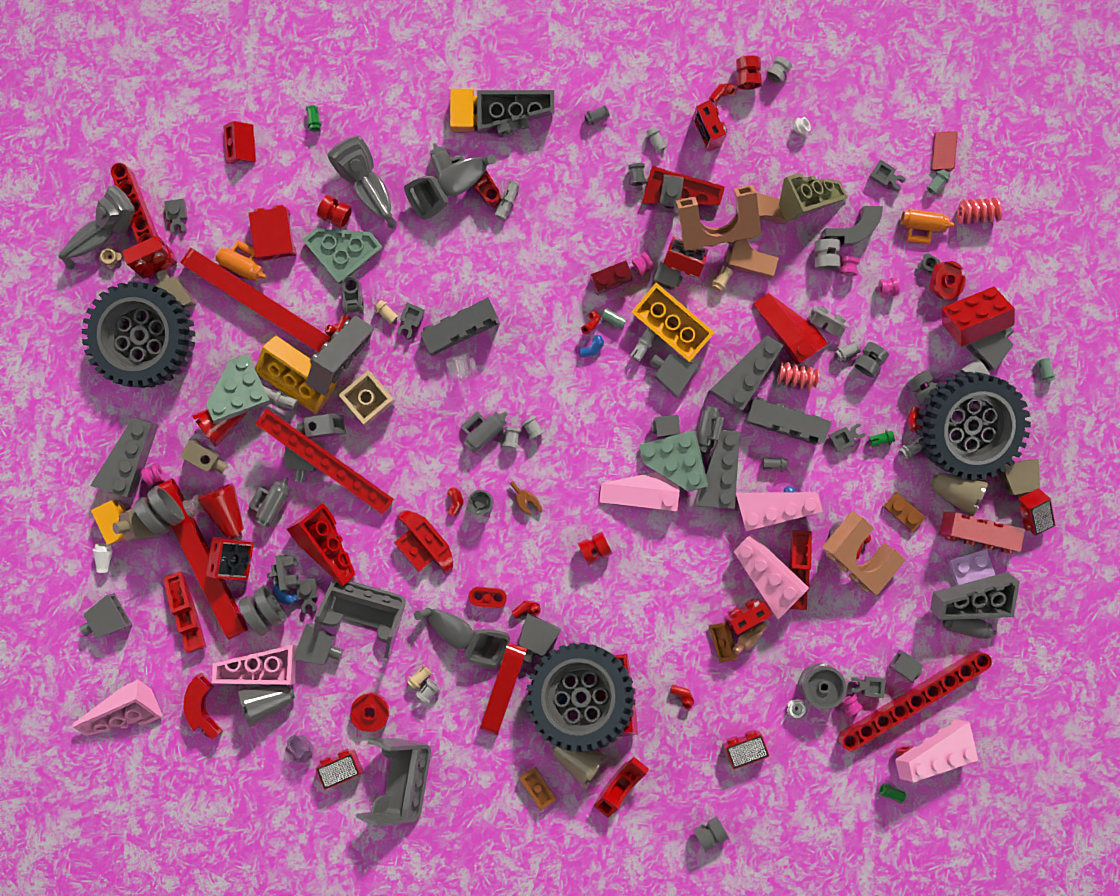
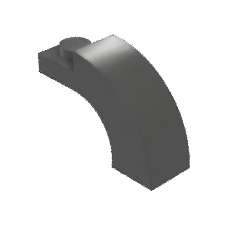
[821,206,883,247]

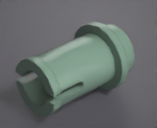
[926,169,951,195]
[601,308,627,329]
[1037,357,1056,383]

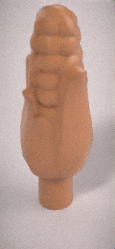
[732,621,768,654]

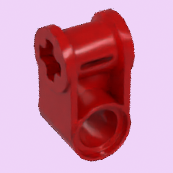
[472,170,501,207]

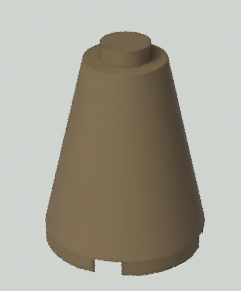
[930,472,988,516]
[551,745,607,790]

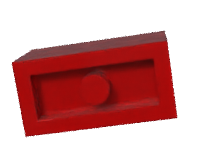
[224,121,256,164]

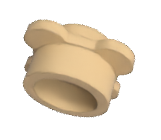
[99,246,122,269]

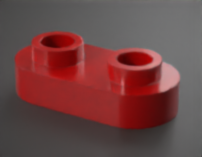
[468,586,507,608]

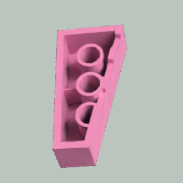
[895,720,978,782]

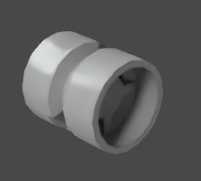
[815,239,840,270]

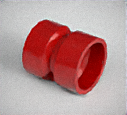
[736,55,762,90]
[317,195,352,229]
[578,531,613,566]

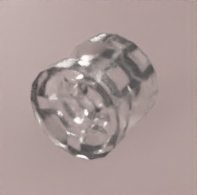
[183,494,205,518]

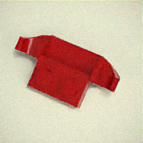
[394,510,453,575]

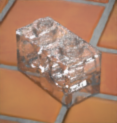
[445,354,477,382]

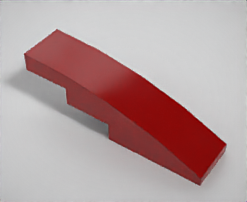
[789,530,812,610]
[163,571,206,654]

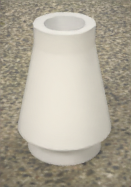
[93,543,113,573]

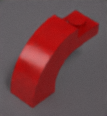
[183,673,223,740]
[593,757,649,818]

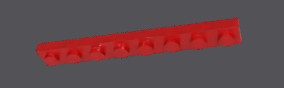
[255,408,394,515]

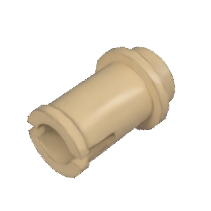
[712,266,733,292]
[374,300,398,324]
[407,664,432,689]

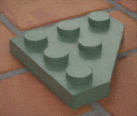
[302,227,383,284]
[206,354,270,424]
[639,430,708,492]

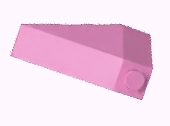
[599,472,679,511]
[72,680,162,736]

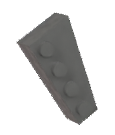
[477,90,554,133]
[420,297,500,356]
[305,315,374,396]
[708,335,783,412]
[744,397,832,445]
[90,418,158,497]
[694,430,740,509]
[930,572,1020,620]

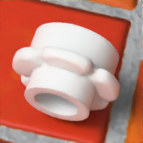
[794,117,811,135]
[787,699,806,718]

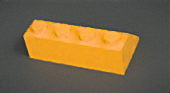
[631,283,715,362]
[255,335,337,415]

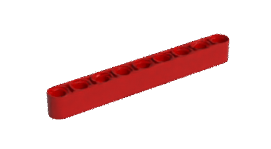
[180,247,331,353]
[157,478,248,640]
[838,651,992,751]

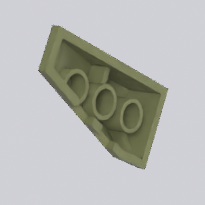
[779,173,848,222]

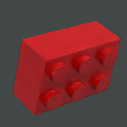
[941,286,1015,347]

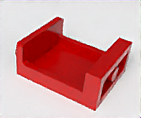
[248,205,297,261]

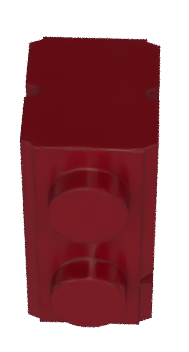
[590,260,633,295]

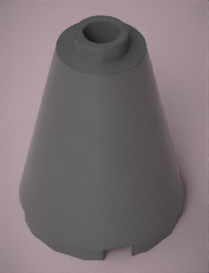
[238,685,295,727]

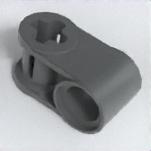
[342,276,364,314]

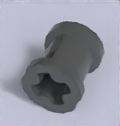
[628,163,647,186]

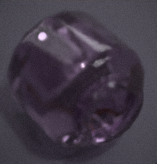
[285,734,314,764]

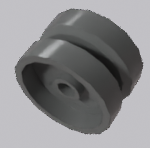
[133,486,185,537]
[239,586,286,636]
[799,663,847,710]

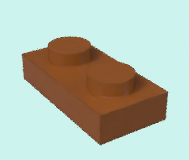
[883,492,926,532]
[708,621,738,663]
[519,766,557,810]

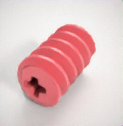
[957,198,1002,224]
[777,361,820,391]

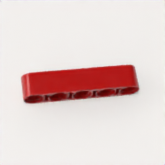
[111,163,158,244]
[479,642,527,736]

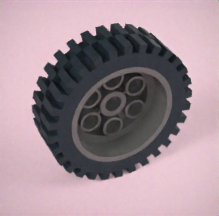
[82,281,196,388]
[917,372,1031,480]
[526,642,636,752]

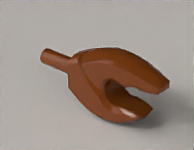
[510,481,543,515]

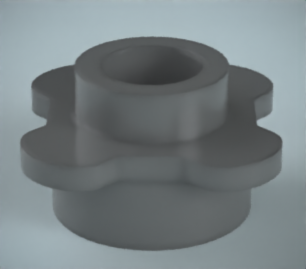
[918,253,940,276]

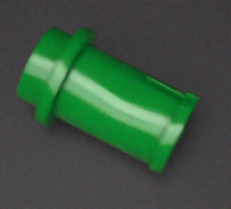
[306,105,322,131]
[869,430,895,448]
[879,783,906,804]

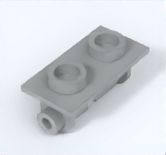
[807,305,848,336]

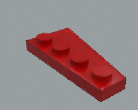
[641,166,725,206]

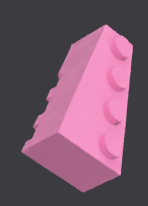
[736,492,823,531]
[734,534,809,619]
[212,645,297,684]

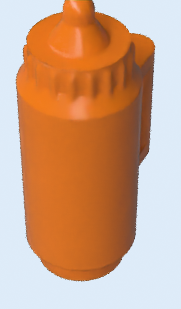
[900,209,954,245]
[215,240,266,281]

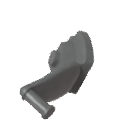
[327,135,397,229]
[404,154,496,220]
[58,186,134,270]
[414,608,510,669]

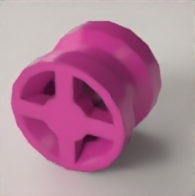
[631,252,654,276]
[839,256,860,276]
[878,277,899,298]
[141,463,165,487]
[839,693,863,717]

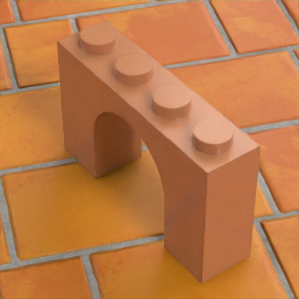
[676,185,761,251]
[725,193,787,279]
[822,511,906,596]

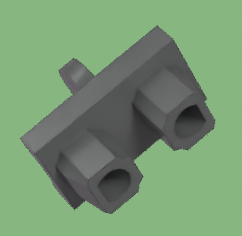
[267,555,300,591]

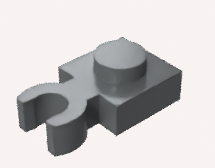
[496,118,530,138]
[869,159,906,191]
[164,199,188,234]
[397,302,425,339]
[828,424,866,452]
[296,578,319,613]
[850,676,886,698]

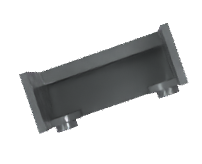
[312,580,406,659]
[356,738,431,827]

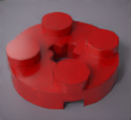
[929,261,966,300]
[350,692,390,732]

